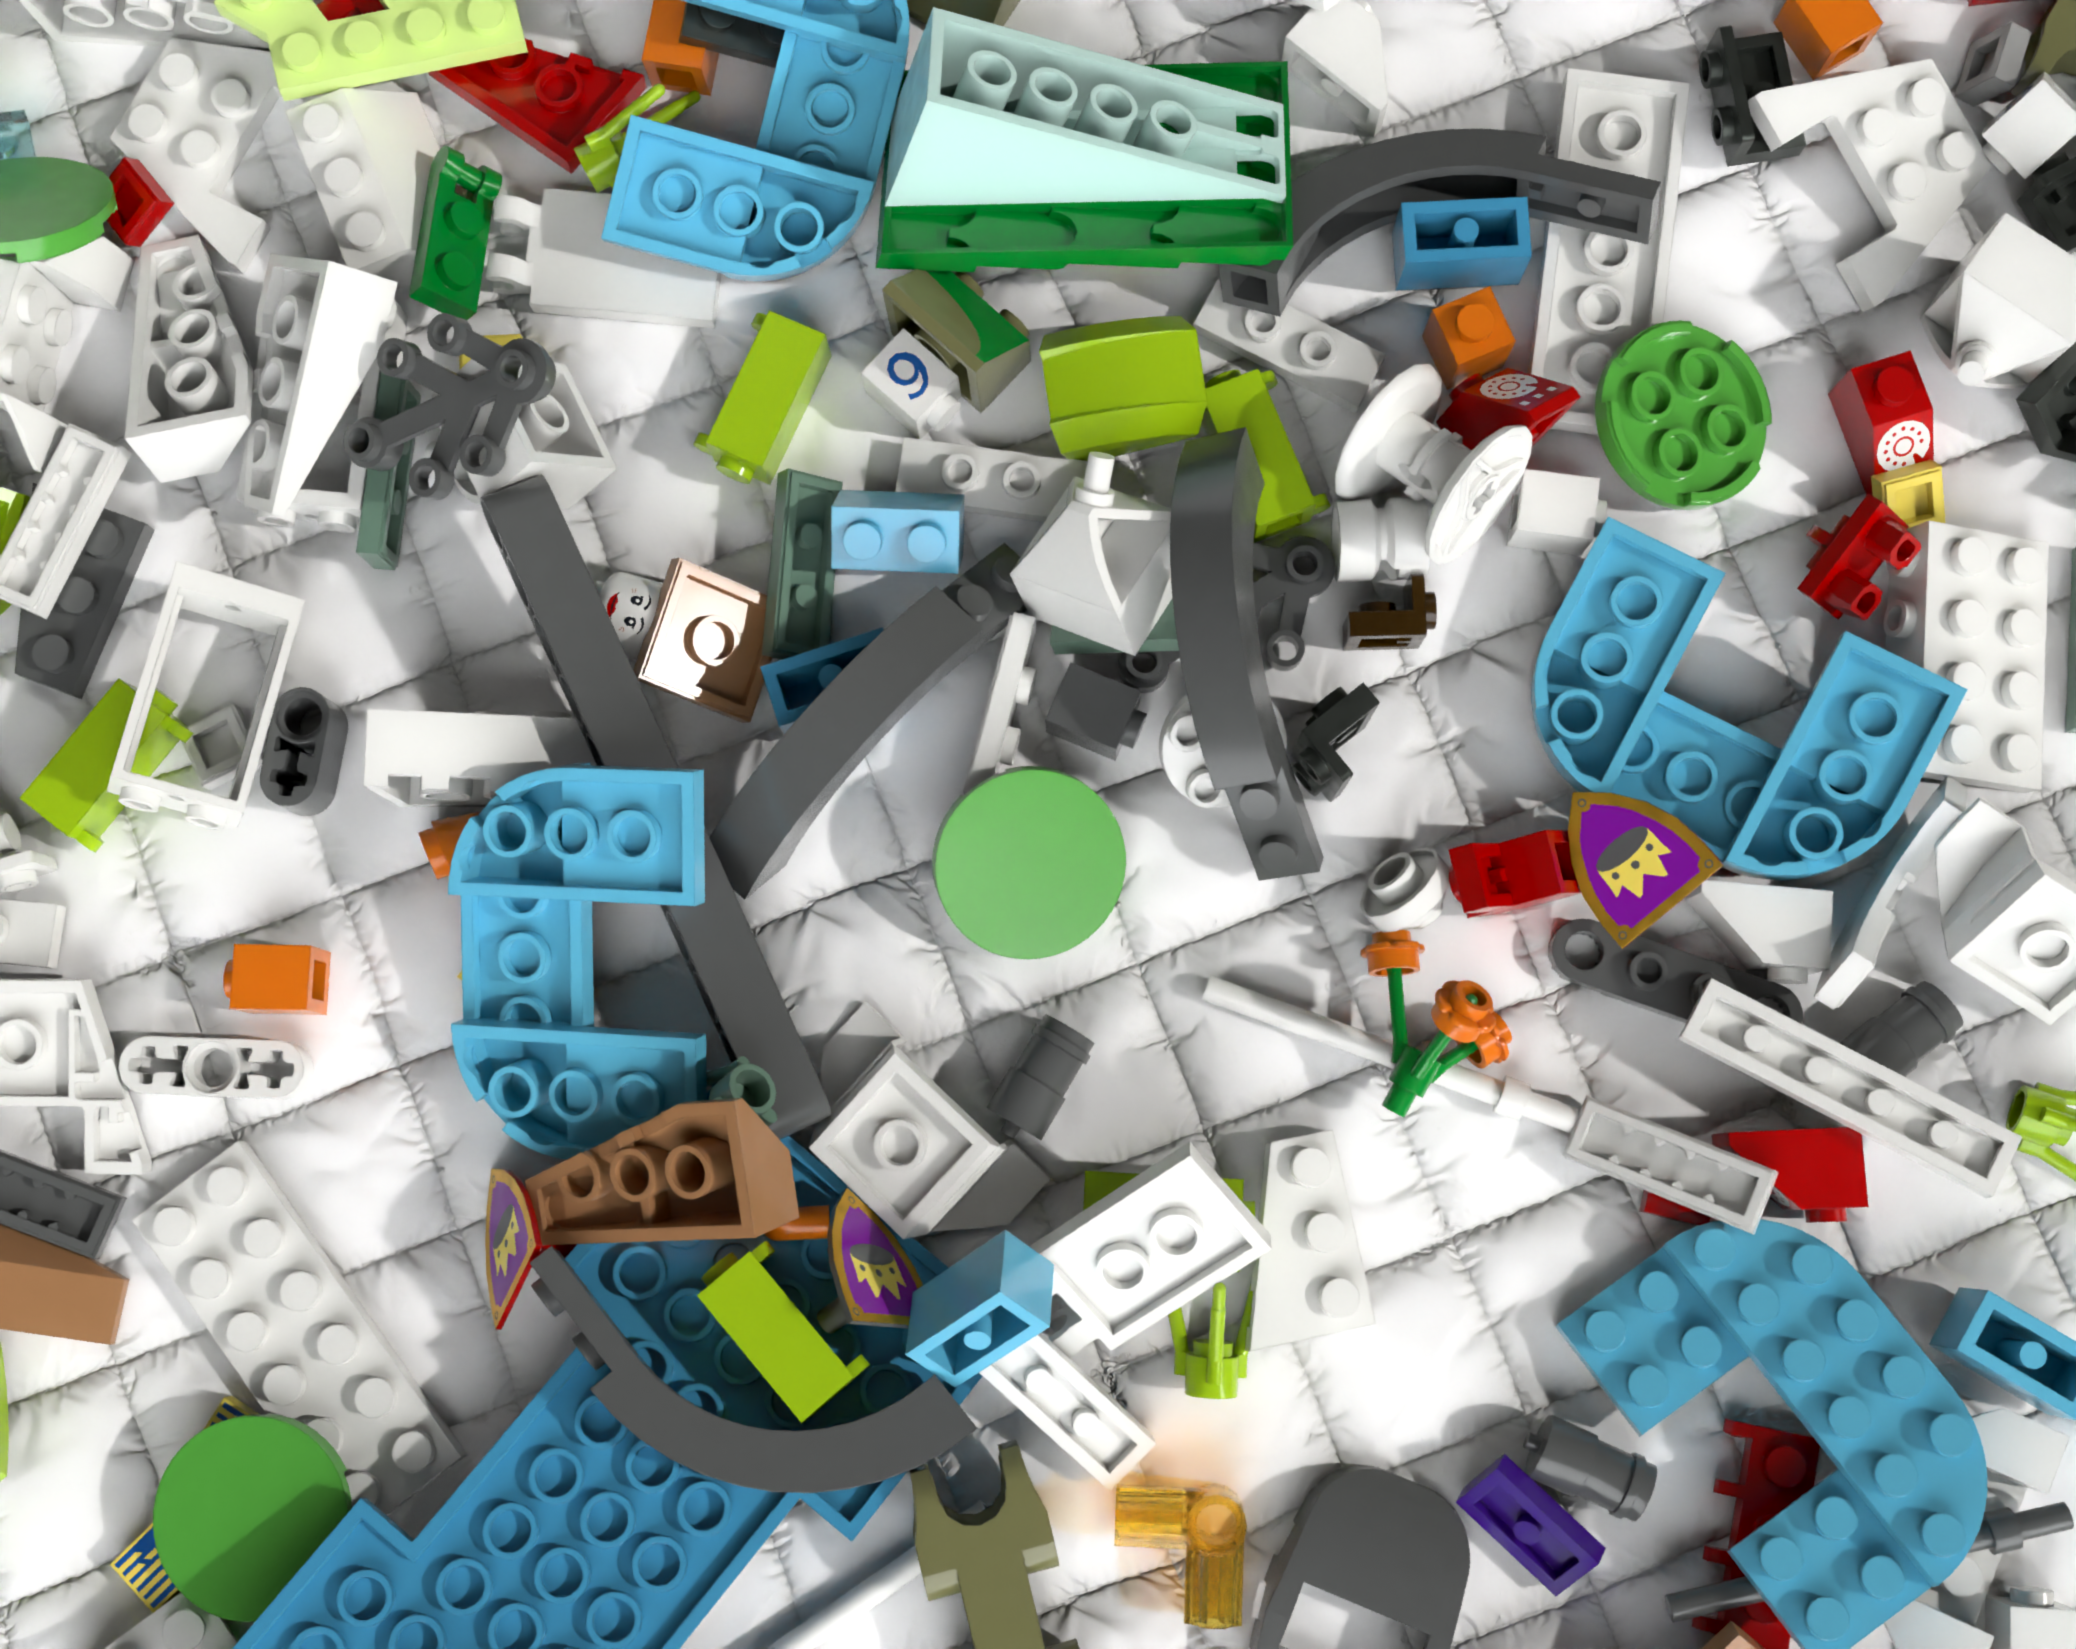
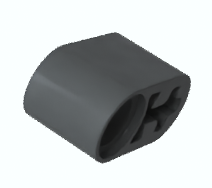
[260,687,348,816]

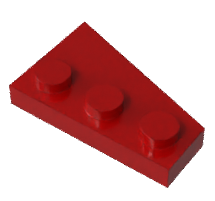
[428,38,647,174]

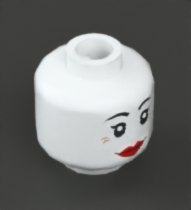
[594,572,663,660]

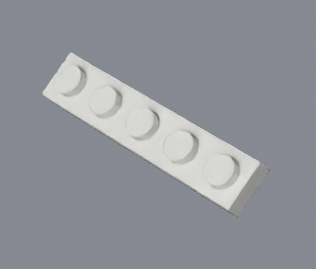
[1678,978,2022,1198]

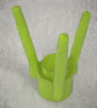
[573,83,701,193]
[2006,1082,2076,1181]
[1168,1282,1253,1399]

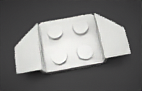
[0,236,135,474]
[1934,797,2076,1025]
[809,1002,1051,1239]
[1883,1408,2070,1649]

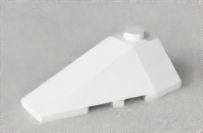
[124,235,254,483]
[243,253,398,517]

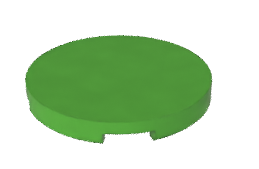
[0,157,118,263]
[1595,320,1772,510]
[932,766,1126,959]
[153,1413,352,1622]

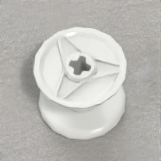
[1335,364,1533,565]

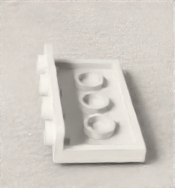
[1883,520,2049,793]

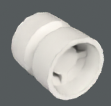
[1331,497,1430,582]

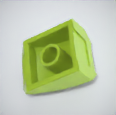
[1039,316,1207,461]

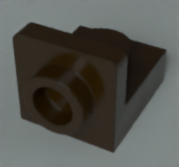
[1342,574,1437,651]

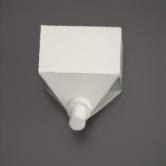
[1920,213,2076,388]
[424,359,617,509]
[1010,452,1172,656]

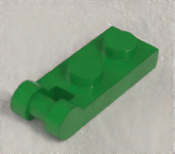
[409,145,502,320]

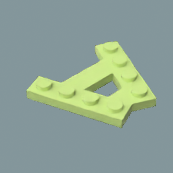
[214,0,528,101]

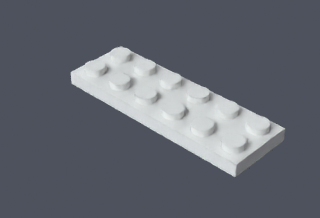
[1528,68,1690,435]
[132,1141,467,1516]

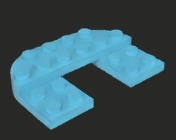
[601,0,910,281]
[1531,517,1968,880]
[448,763,707,1160]
[1556,1219,1987,1649]

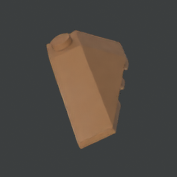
[525,1098,800,1245]
[0,1224,130,1345]

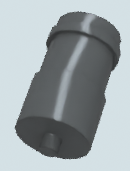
[1840,981,1963,1077]
[986,1014,1095,1140]
[1523,1415,1657,1521]

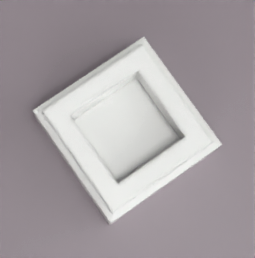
[181,703,264,790]

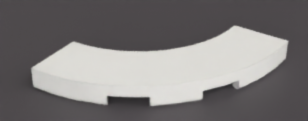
[1814,777,1968,1010]

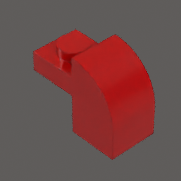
[1448,830,1582,918]

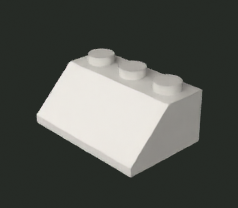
[285,88,459,290]

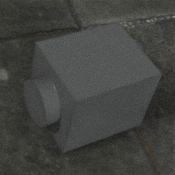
[1045,662,1147,761]

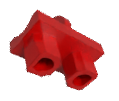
[1797,494,1921,620]

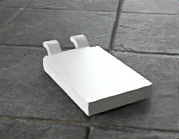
[486,188,722,329]
[1030,1142,1272,1358]

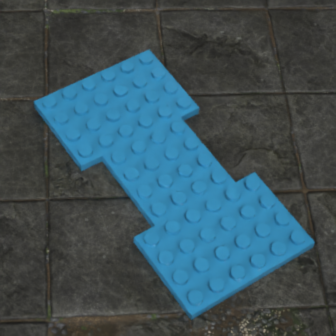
[232,1085,982,1649]

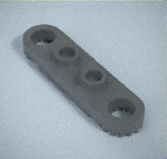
[1548,919,1803,1024]

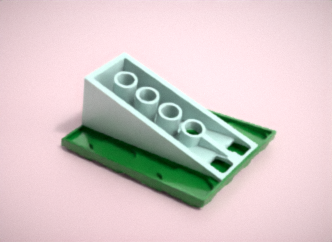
[875,7,1294,272]

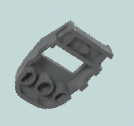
[1249,1465,1470,1649]

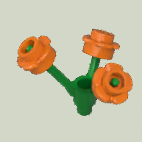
[1360,930,1512,1118]

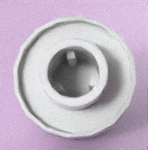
[1360,848,1450,933]

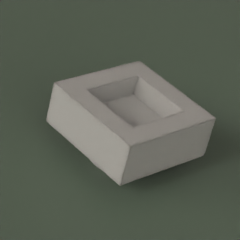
[1954,21,2032,107]

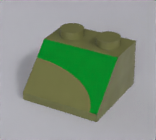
[882,269,1031,413]

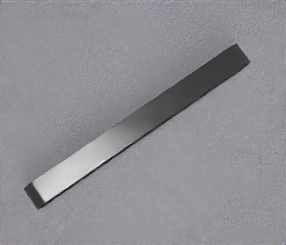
[480,474,832,1140]

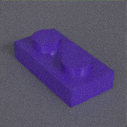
[1456,1453,1606,1597]

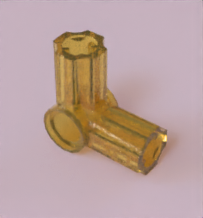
[1114,1483,1247,1629]

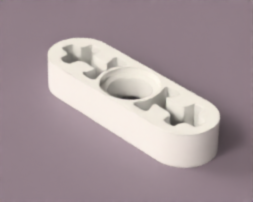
[118,1036,314,1100]

